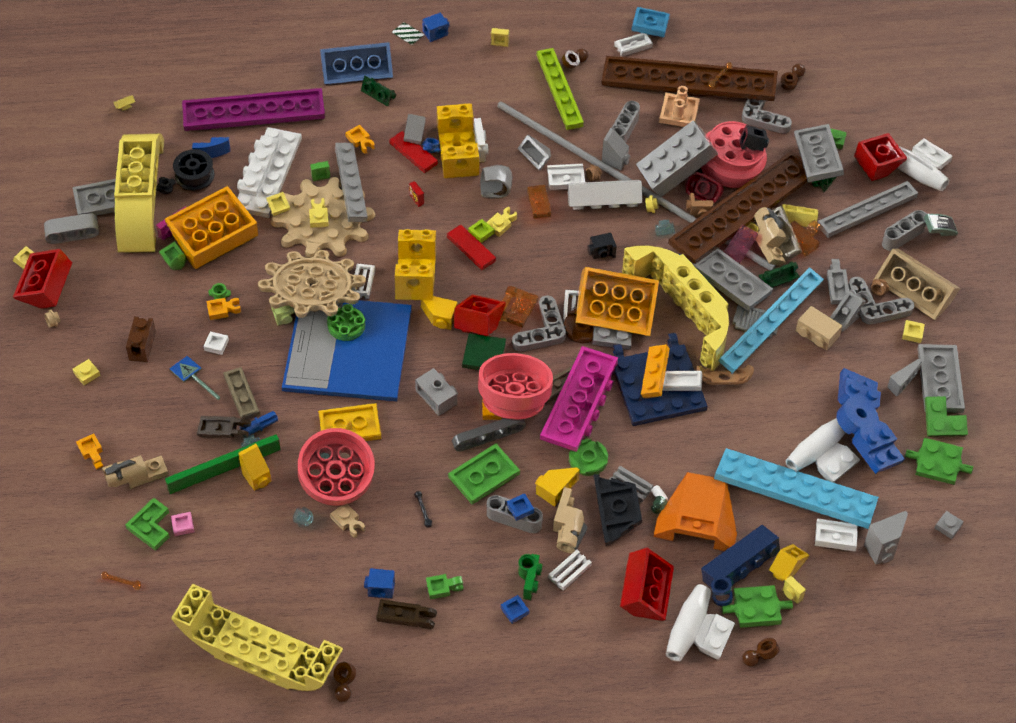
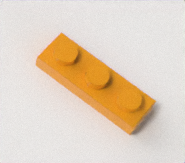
[641,344,670,398]

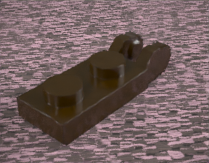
[197,416,251,438]
[376,599,437,629]

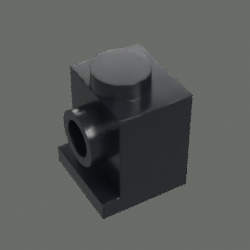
[739,125,769,151]
[587,232,617,259]

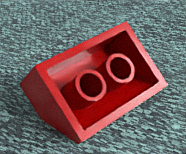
[13,249,73,309]
[620,547,674,621]

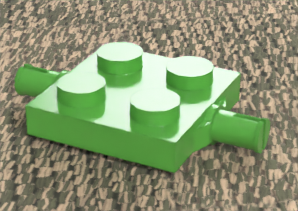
[905,438,973,485]
[722,585,793,628]

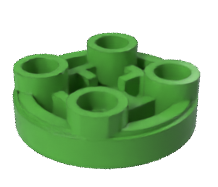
[327,304,366,341]

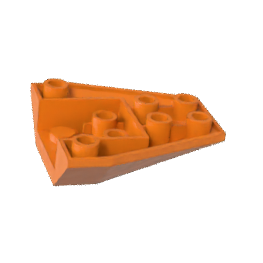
[653,472,737,551]

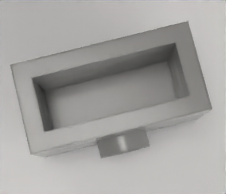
[415,368,458,416]

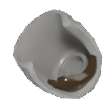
[480,165,513,198]

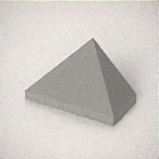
[517,135,551,171]

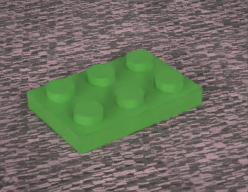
[448,444,520,505]

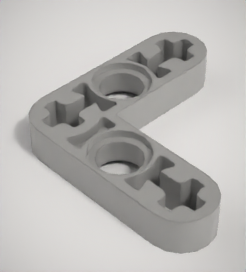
[742,99,792,134]
[848,277,914,325]
[512,295,566,352]

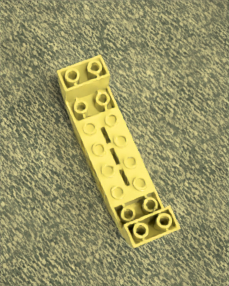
[114,134,164,252]
[622,246,729,371]
[171,584,343,691]

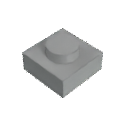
[935,511,964,539]

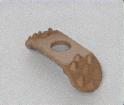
[697,365,754,385]

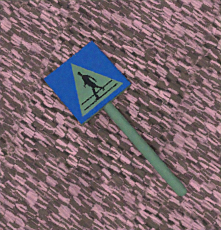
[169,356,220,400]

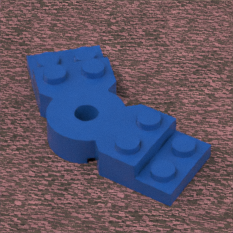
[836,368,905,474]

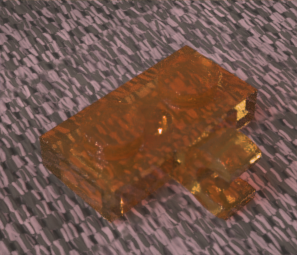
[790,220,820,256]

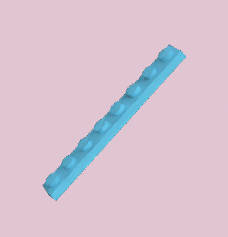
[719,267,824,374]

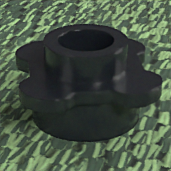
[156,177,176,194]

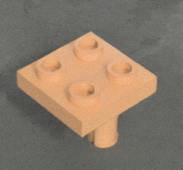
[659,86,700,127]

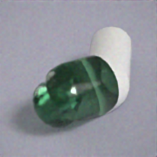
[651,485,668,514]

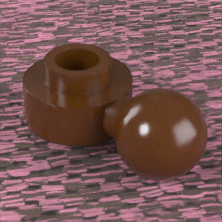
[561,49,588,69]
[780,63,806,90]
[742,638,780,667]
[334,662,356,702]

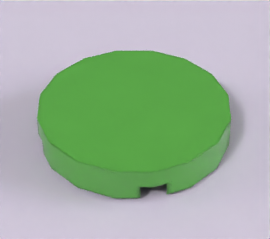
[569,439,608,476]

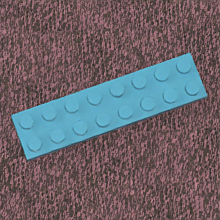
[714,448,879,529]

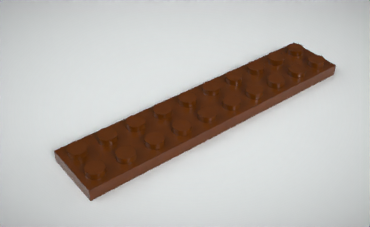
[602,56,778,101]
[668,151,808,264]

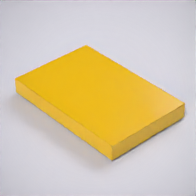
[318,403,381,441]

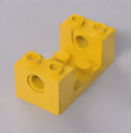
[436,103,479,178]
[395,229,436,300]

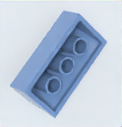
[320,42,393,84]

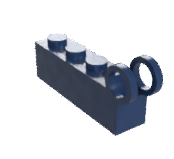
[701,524,780,606]

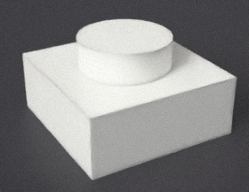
[203,331,229,355]

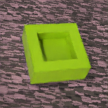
[468,219,494,243]

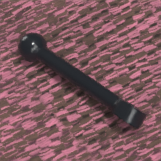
[414,491,432,528]

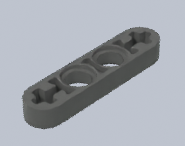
[452,418,526,451]

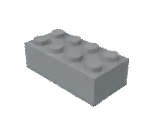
[636,120,718,197]

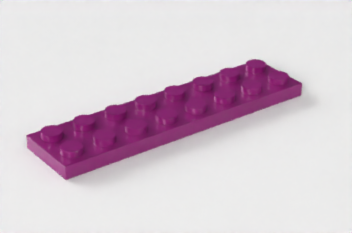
[182,88,325,131]

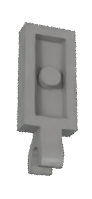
[827,259,849,304]

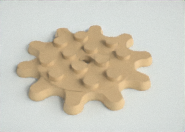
[271,177,375,258]
[258,250,366,318]

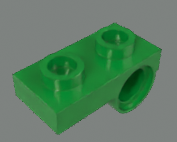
[518,554,543,600]

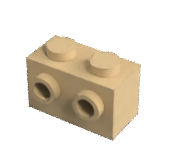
[796,306,842,350]

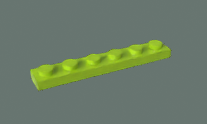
[537,48,584,130]

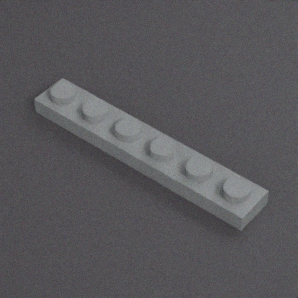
[335,143,368,222]
[817,181,918,238]

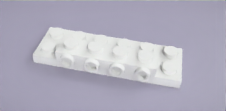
[237,127,302,218]

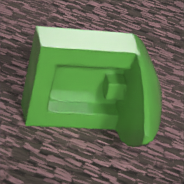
[159,241,186,270]

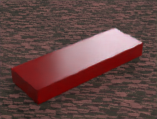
[389,131,438,173]
[447,224,496,270]

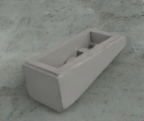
[887,359,922,396]

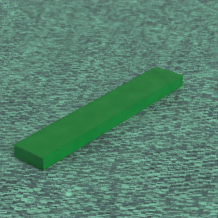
[165,434,281,494]

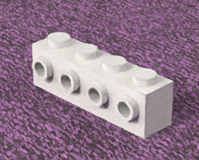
[568,180,642,209]

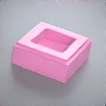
[171,512,195,536]

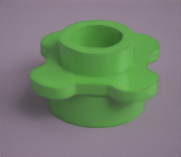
[208,283,231,299]

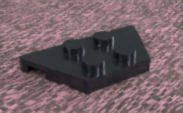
[593,474,643,546]

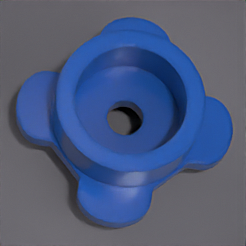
[422,138,440,153]

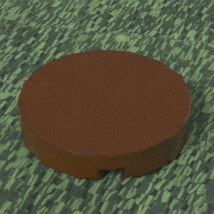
[564,309,594,343]

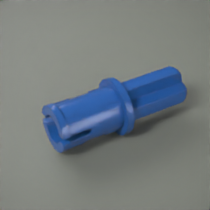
[239,411,278,436]

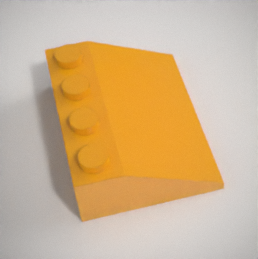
[164,186,258,269]
[575,267,659,336]

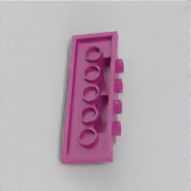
[540,346,618,452]

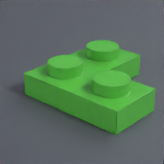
[925,396,968,436]
[125,498,170,551]

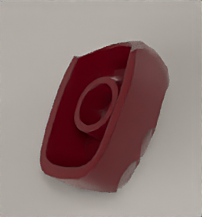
[685,172,724,204]

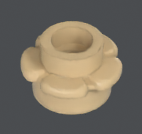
[44,310,60,328]

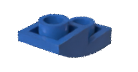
[192,137,231,158]

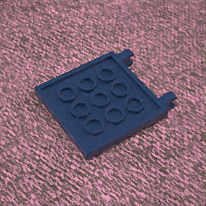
[613,332,708,426]

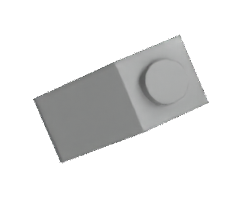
[602,128,631,170]

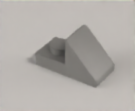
[403,114,426,145]
[830,290,866,331]

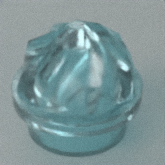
[293,507,314,527]

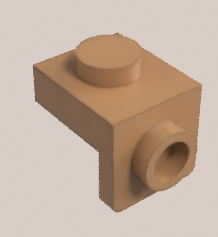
[686,193,713,218]

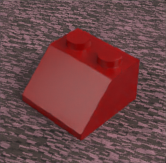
[854,133,907,181]
[454,294,506,336]

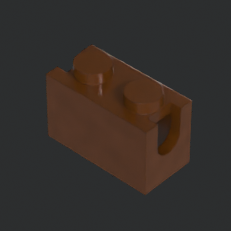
[126,316,156,362]

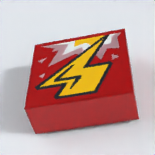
[409,181,424,207]

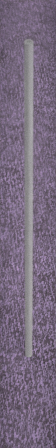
[497,101,776,270]

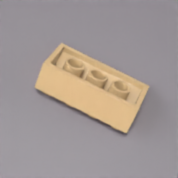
[874,249,960,320]

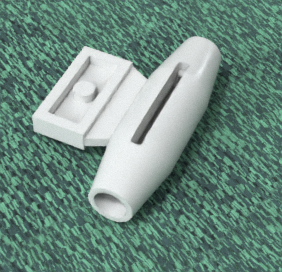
[898,139,952,191]
[785,418,860,483]
[666,584,735,662]

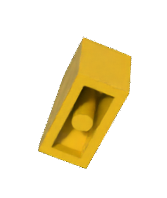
[420,296,458,330]
[238,444,272,491]
[535,468,580,507]
[769,544,810,581]

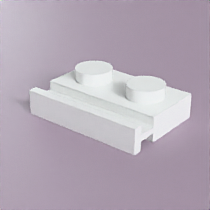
[474,118,489,162]
[547,164,585,190]
[815,519,858,552]

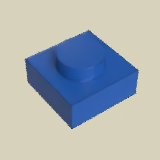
[507,493,534,521]
[501,595,529,624]

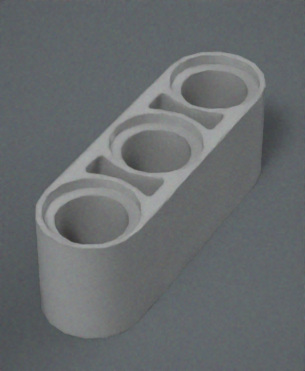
[612,101,640,143]
[882,210,927,251]
[44,213,99,244]
[487,495,543,533]

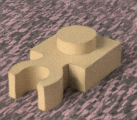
[330,504,365,538]

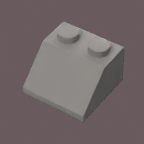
[864,511,908,564]

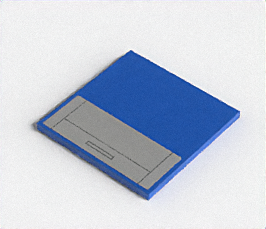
[282,300,412,402]

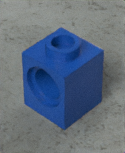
[422,13,450,42]
[364,568,395,599]

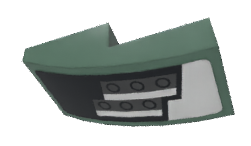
[924,214,958,236]

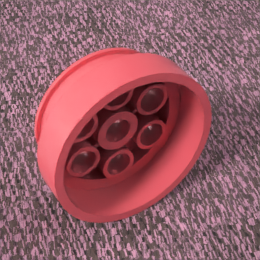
[701,121,767,188]
[478,353,553,420]
[297,428,375,506]

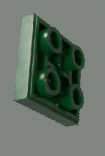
[462,333,506,370]

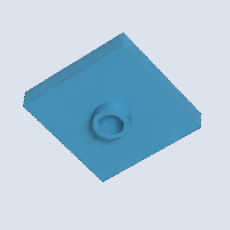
[631,7,670,37]

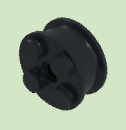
[173,149,215,191]

